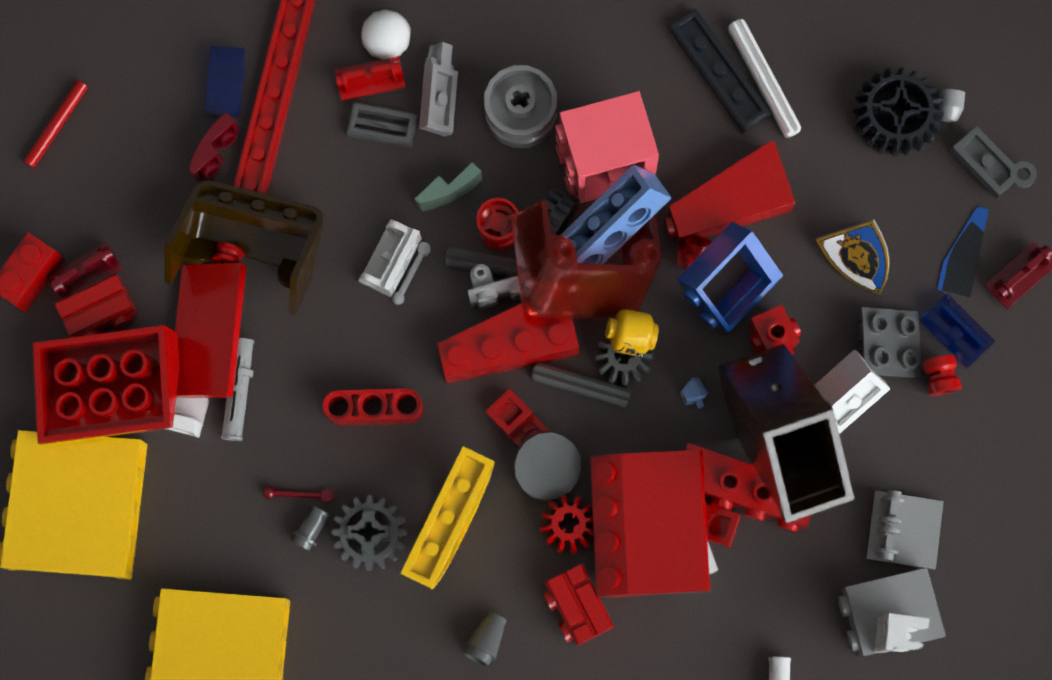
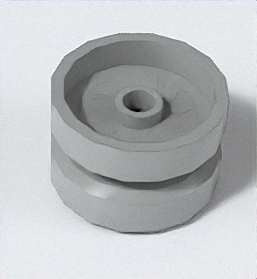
[484,65,557,148]

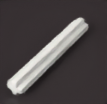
[728,19,801,138]

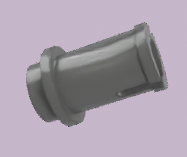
[291,505,330,551]

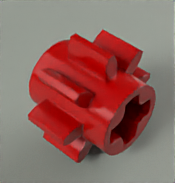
[676,236,711,272]

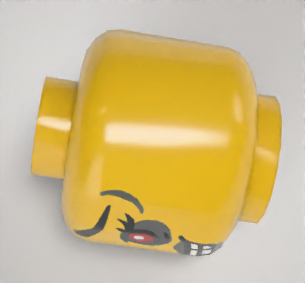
[605,309,659,357]

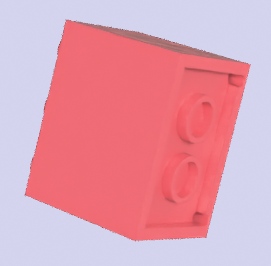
[555,91,659,203]

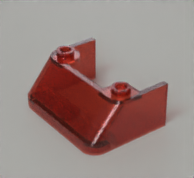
[511,201,661,319]

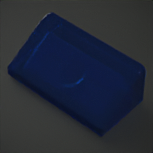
[919,294,995,368]

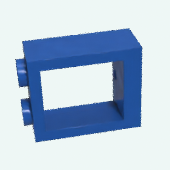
[677,222,783,333]

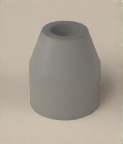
[937,89,966,123]

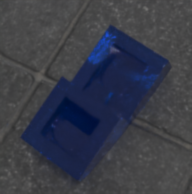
[206,46,245,115]

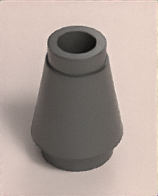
[464,612,507,667]

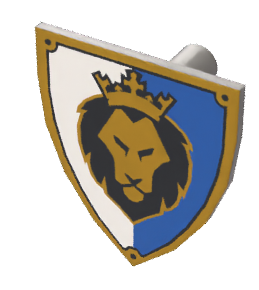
[816,219,890,294]

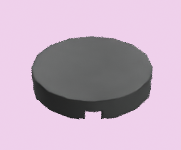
[512,431,581,501]

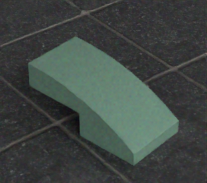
[415,162,483,212]

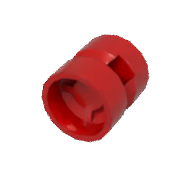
[476,197,521,251]

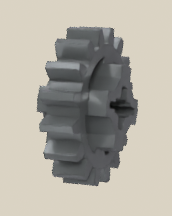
[331,495,408,571]

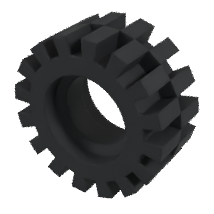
[524,185,580,250]

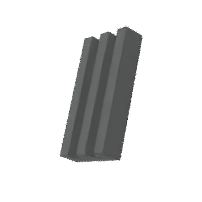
[346,102,419,149]

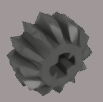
[595,338,653,387]

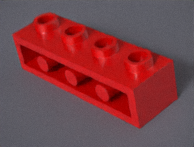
[685,443,812,533]

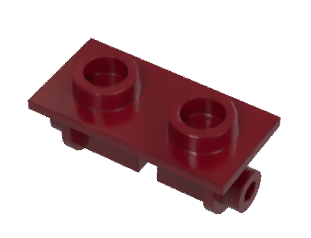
[984,241,1052,310]
[48,242,123,299]

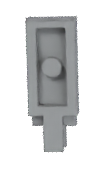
[419,42,458,137]

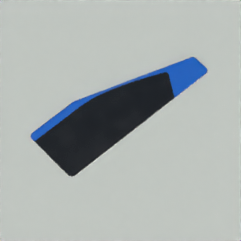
[938,207,988,297]

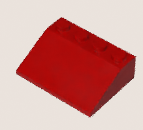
[33,325,180,445]
[590,450,710,598]

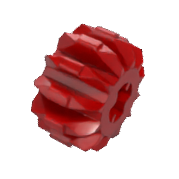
[540,495,594,554]

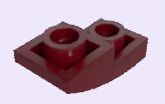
[189,112,240,183]

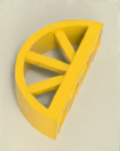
[400,446,495,589]

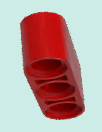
[322,388,424,426]

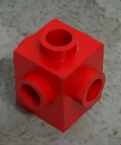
[748,305,801,355]

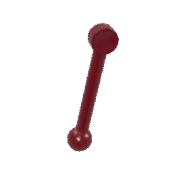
[263,486,334,503]

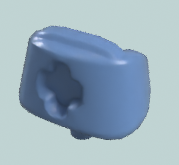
[680,377,709,409]

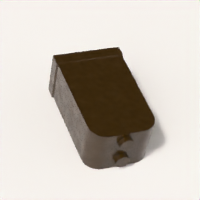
[719,344,854,523]

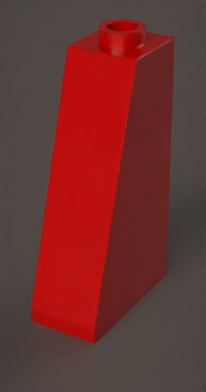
[664,141,796,246]

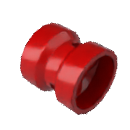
[921,355,963,396]

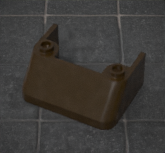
[164,181,324,315]

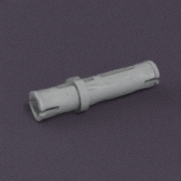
[220,338,255,441]

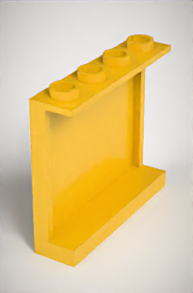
[0,430,148,580]
[145,589,290,680]

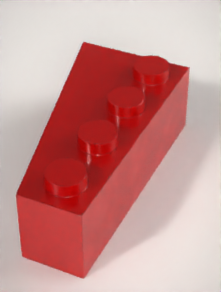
[438,283,579,383]

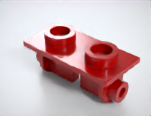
[335,56,406,101]

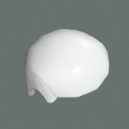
[361,9,411,60]

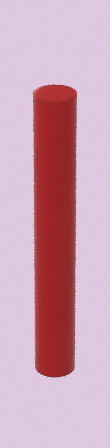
[23,80,89,169]

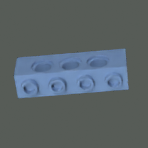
[539,164,671,289]

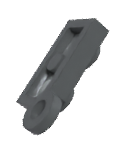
[950,126,1037,199]

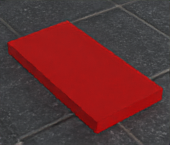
[175,263,247,398]

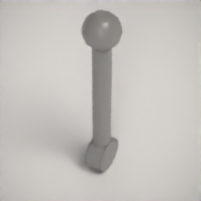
[391,242,431,305]

